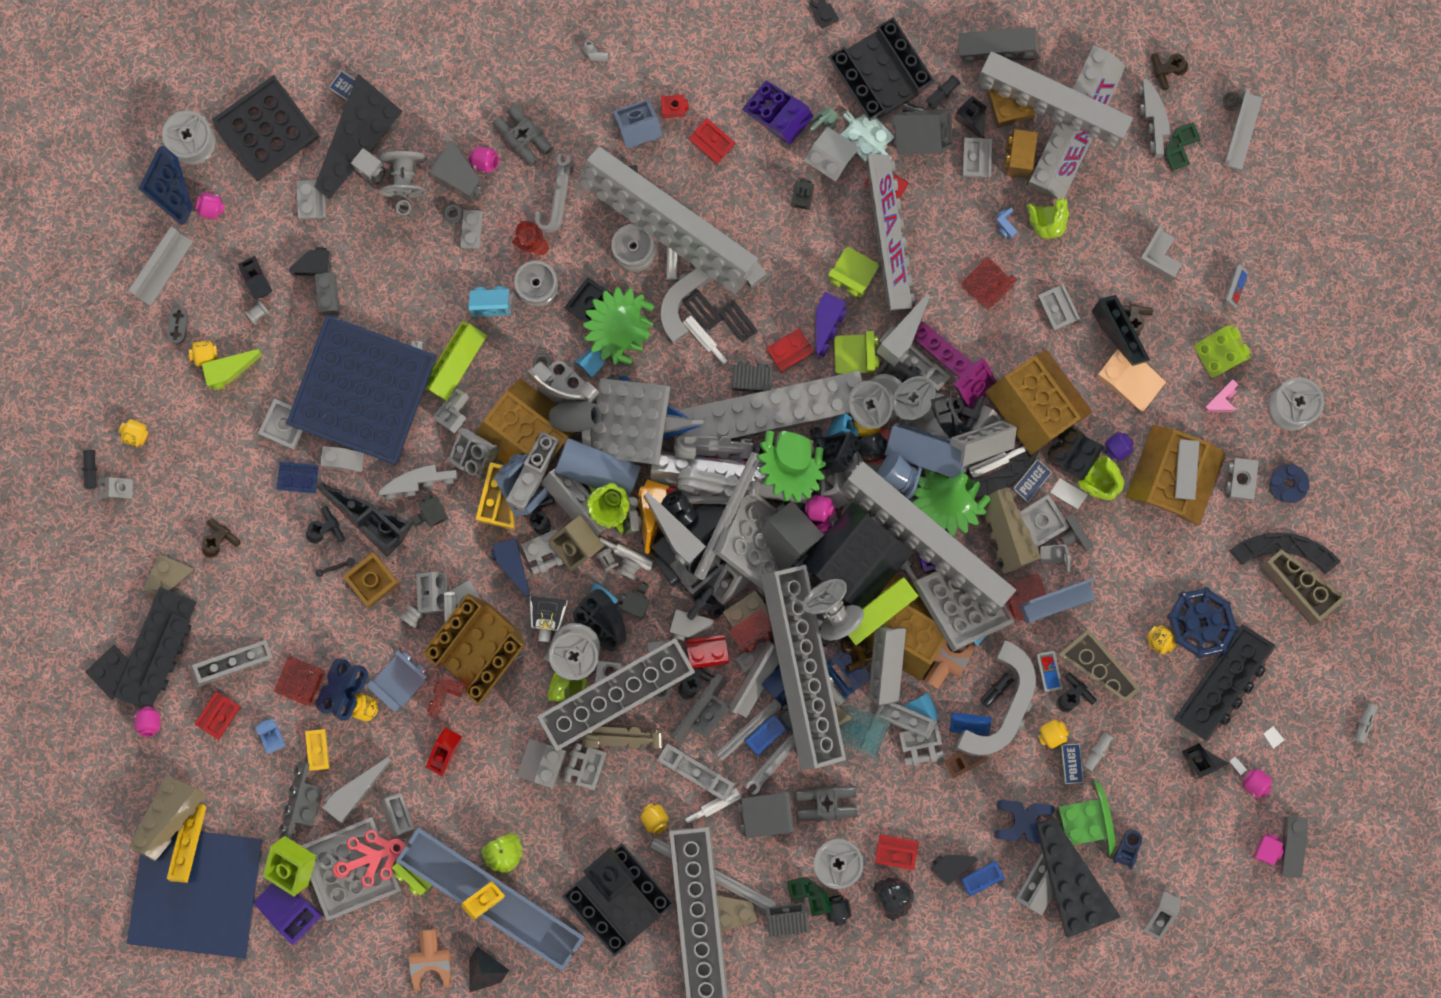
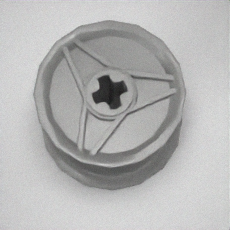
[162,110,216,165]
[379,151,427,198]
[848,373,902,429]
[892,376,944,432]
[1268,377,1324,431]
[803,579,864,641]
[549,623,600,680]
[814,839,863,889]

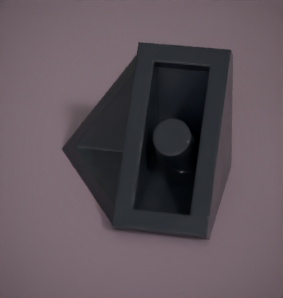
[954,96,987,139]
[1182,743,1229,779]
[469,947,510,992]

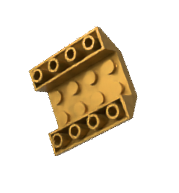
[985,350,1093,456]
[475,378,576,468]
[1125,425,1226,526]
[866,574,946,681]
[422,593,525,705]

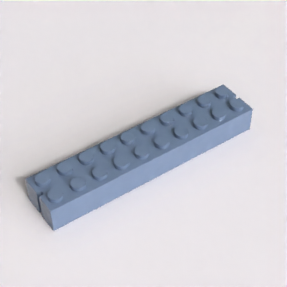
[396,827,585,971]

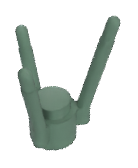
[806,107,838,131]

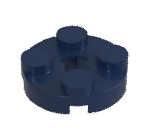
[1269,464,1310,503]

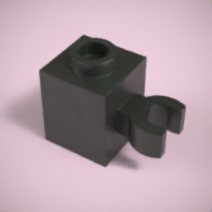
[791,179,815,210]
[411,495,448,527]
[619,582,650,619]

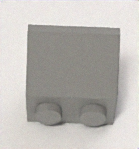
[804,127,860,182]
[517,739,567,789]

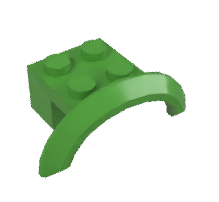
[1057,780,1116,858]

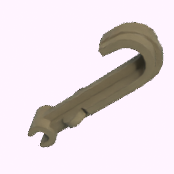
[581,725,663,749]

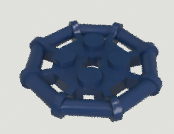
[1167,587,1238,659]

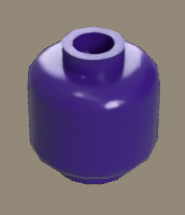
[1105,432,1134,461]

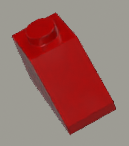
[425,727,462,777]

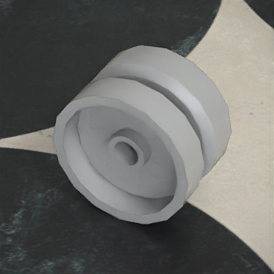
[612,224,656,272]
[514,260,559,307]

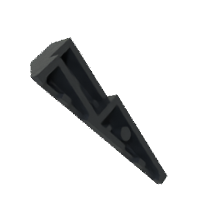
[317,482,413,557]

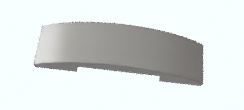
[879,326,951,391]
[657,743,735,801]

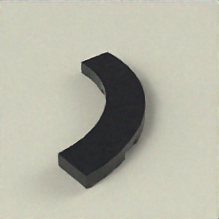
[931,394,1012,452]
[971,443,1040,498]
[1230,532,1341,574]

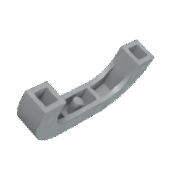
[661,262,767,345]
[955,640,1036,756]

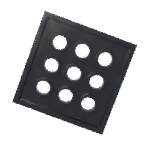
[212,75,320,182]

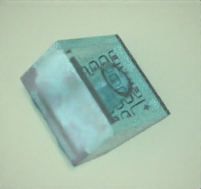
[840,705,891,759]

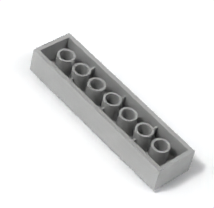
[978,51,1133,148]
[536,638,695,751]

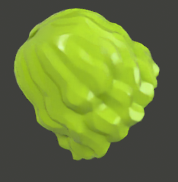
[1026,198,1069,239]
[1077,456,1124,500]
[586,483,630,528]
[547,672,588,702]
[480,832,523,873]

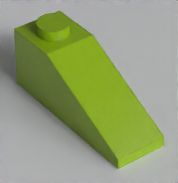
[202,349,262,390]

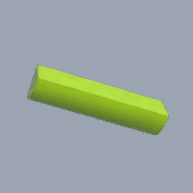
[425,321,487,401]
[848,577,918,645]

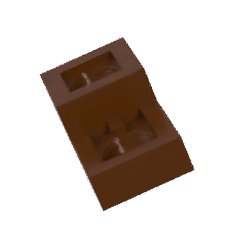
[944,752,988,778]

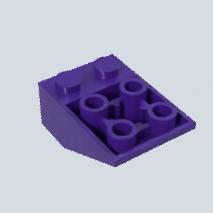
[742,81,814,145]
[815,292,847,360]
[253,883,324,945]

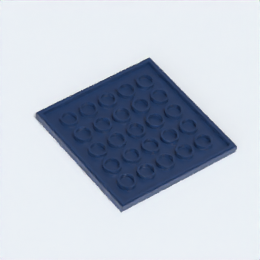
[286,315,437,465]
[127,831,263,959]

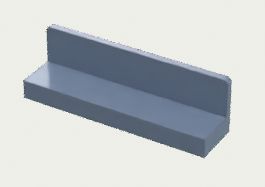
[1019,578,1095,624]

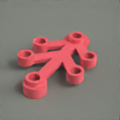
[332,830,405,887]

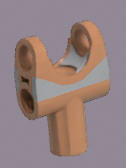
[923,641,975,690]
[409,929,451,991]

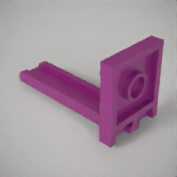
[913,322,997,409]

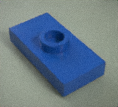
[949,712,991,736]
[745,715,786,756]
[960,861,1005,897]

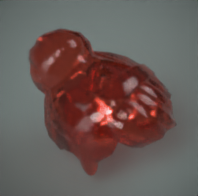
[512,220,549,255]

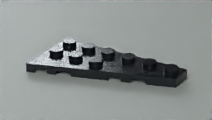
[314,74,403,199]
[1035,818,1121,938]

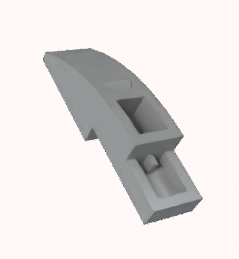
[1138,79,1170,158]
[506,431,559,511]
[379,465,458,500]

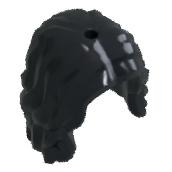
[873,877,914,921]

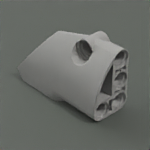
[527,361,599,404]

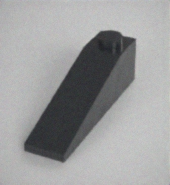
[1092,295,1150,366]

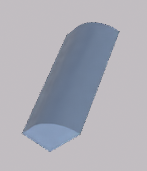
[885,422,965,478]
[554,438,641,498]

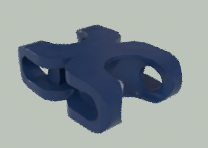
[316,658,368,721]
[994,800,1055,844]

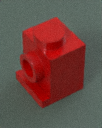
[661,94,689,119]

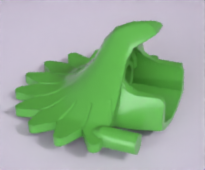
[583,287,654,365]
[757,431,826,503]
[912,469,991,536]

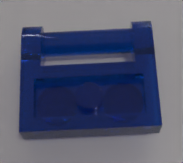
[826,646,871,698]

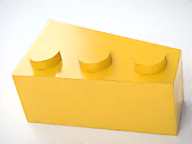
[476,462,516,531]

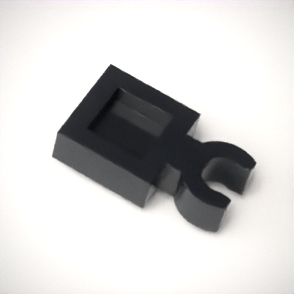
[810,0,839,29]

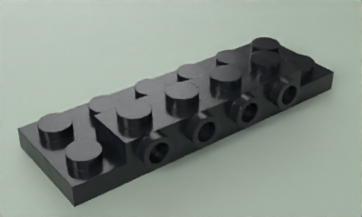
[113,587,197,708]
[1174,624,1276,742]

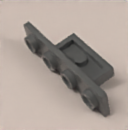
[671,673,730,744]
[279,761,322,839]

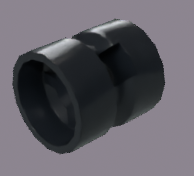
[661,490,697,526]

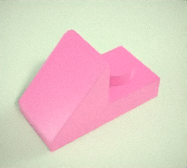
[1203,380,1238,412]

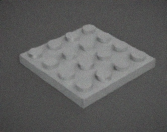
[591,378,670,465]
[716,495,781,590]
[913,554,1016,651]
[302,817,402,921]

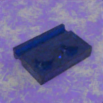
[276,462,319,494]

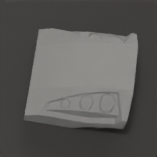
[447,427,498,478]

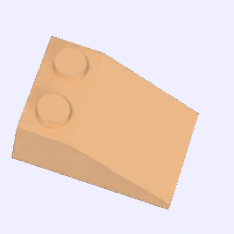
[1096,349,1166,413]

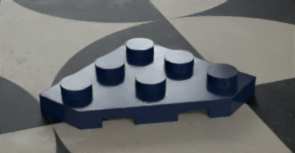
[138,145,193,225]

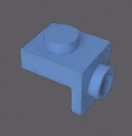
[995,208,1017,240]
[255,719,286,754]

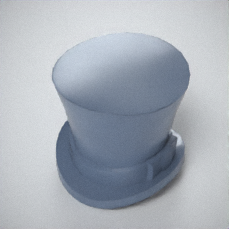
[877,451,922,499]

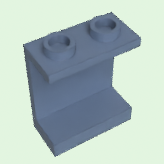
[494,454,549,517]
[366,651,428,713]

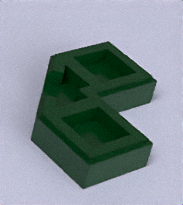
[1164,122,1201,172]
[787,876,832,916]

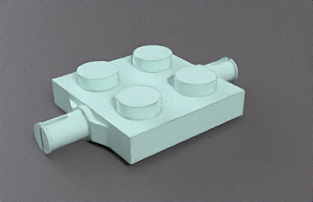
[840,111,895,164]

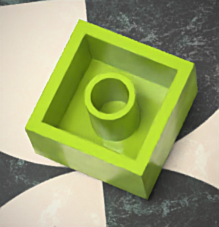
[262,836,316,896]

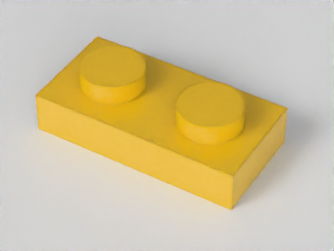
[305,729,330,771]
[461,881,505,921]

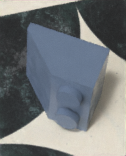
[613,99,663,148]

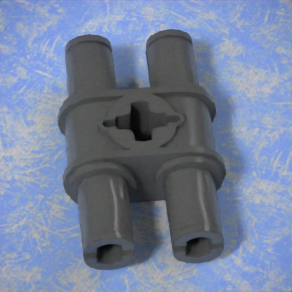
[492,104,553,167]
[796,784,858,823]

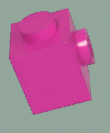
[1253,833,1284,866]

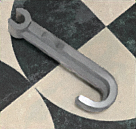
[535,154,574,233]
[674,435,754,460]
[677,468,760,501]
[744,733,796,795]

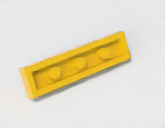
[167,804,206,883]

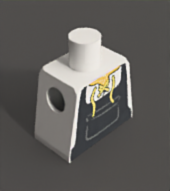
[530,596,568,643]

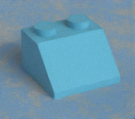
[469,286,511,317]

